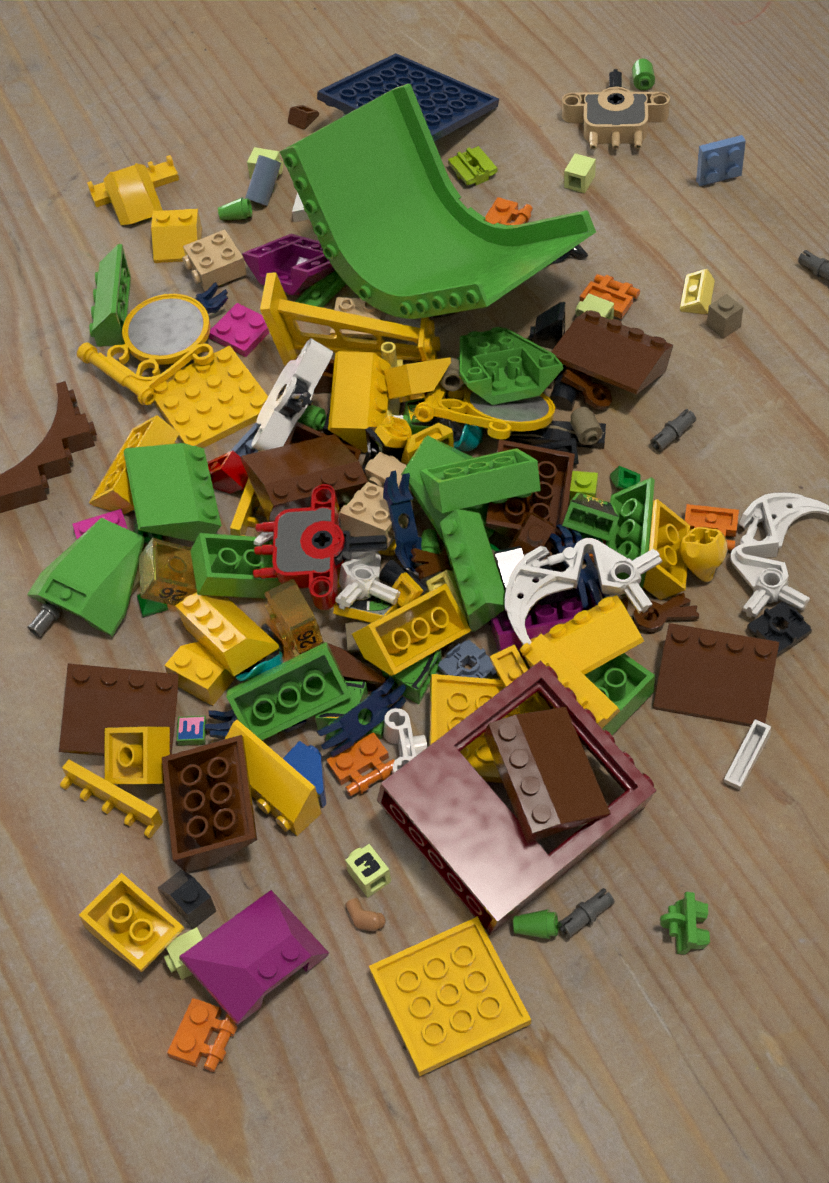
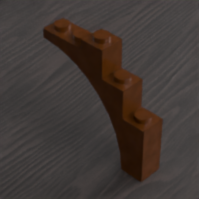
[0,381,97,513]

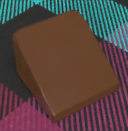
[288,105,319,129]

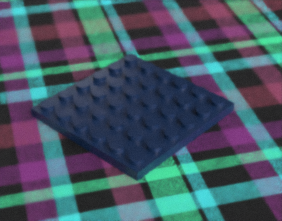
[317,53,499,142]

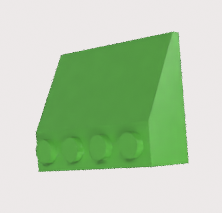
[123,443,222,542]

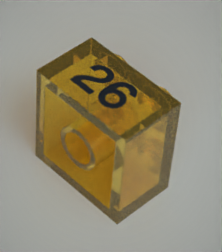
[139,538,197,606]
[264,579,324,657]

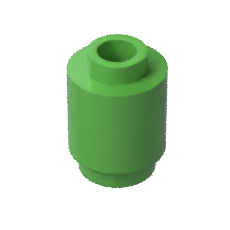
[632,58,655,90]
[297,405,327,431]

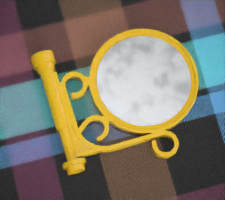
[77,294,215,405]
[414,381,555,439]

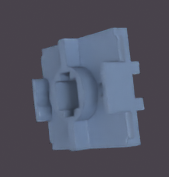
[437,639,497,679]

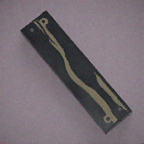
[504,421,606,449]

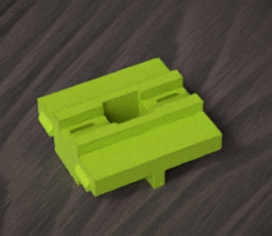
[448,146,498,186]

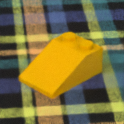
[79,873,184,972]

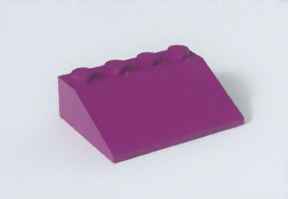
[489,593,596,659]

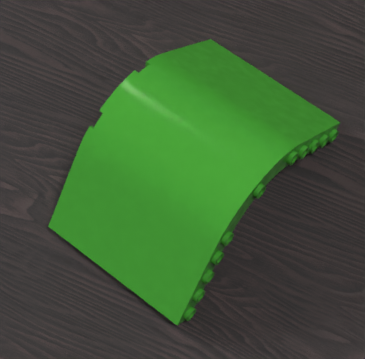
[279,84,596,319]

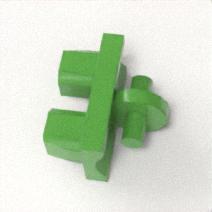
[660,891,710,955]

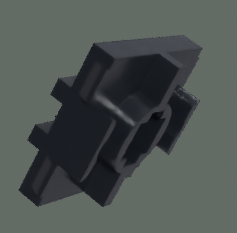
[747,601,812,656]

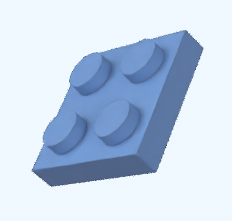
[696,135,746,186]

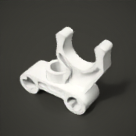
[383,708,427,774]

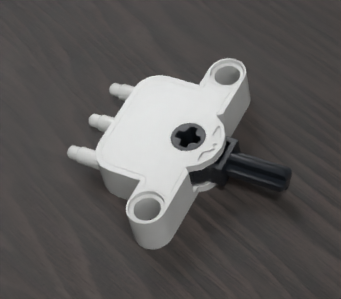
[251,338,333,451]

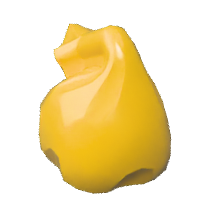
[680,527,727,582]

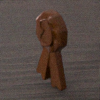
[561,366,613,410]
[411,548,452,580]
[633,592,699,632]

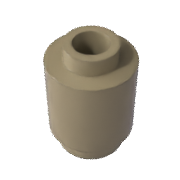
[440,358,464,391]
[570,407,603,445]

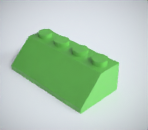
[89,244,131,347]
[420,448,540,515]
[606,477,655,596]
[440,509,505,632]
[226,642,352,740]

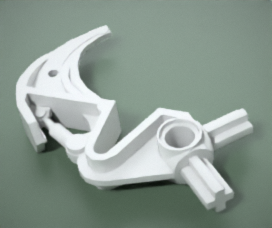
[730,493,829,618]
[254,519,400,610]
[505,538,662,645]

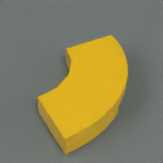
[375,415,412,448]

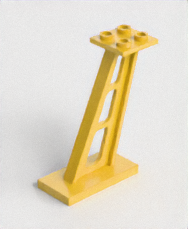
[260,272,440,366]

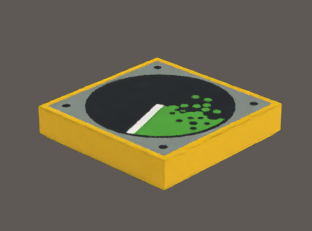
[333,595,400,623]

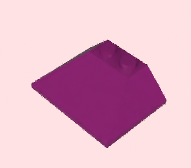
[242,234,335,295]
[179,890,329,1025]

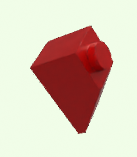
[207,450,249,494]

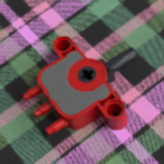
[253,484,388,610]

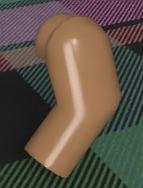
[345,898,386,931]

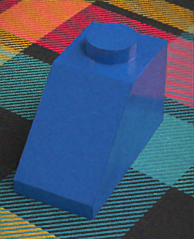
[283,741,327,808]

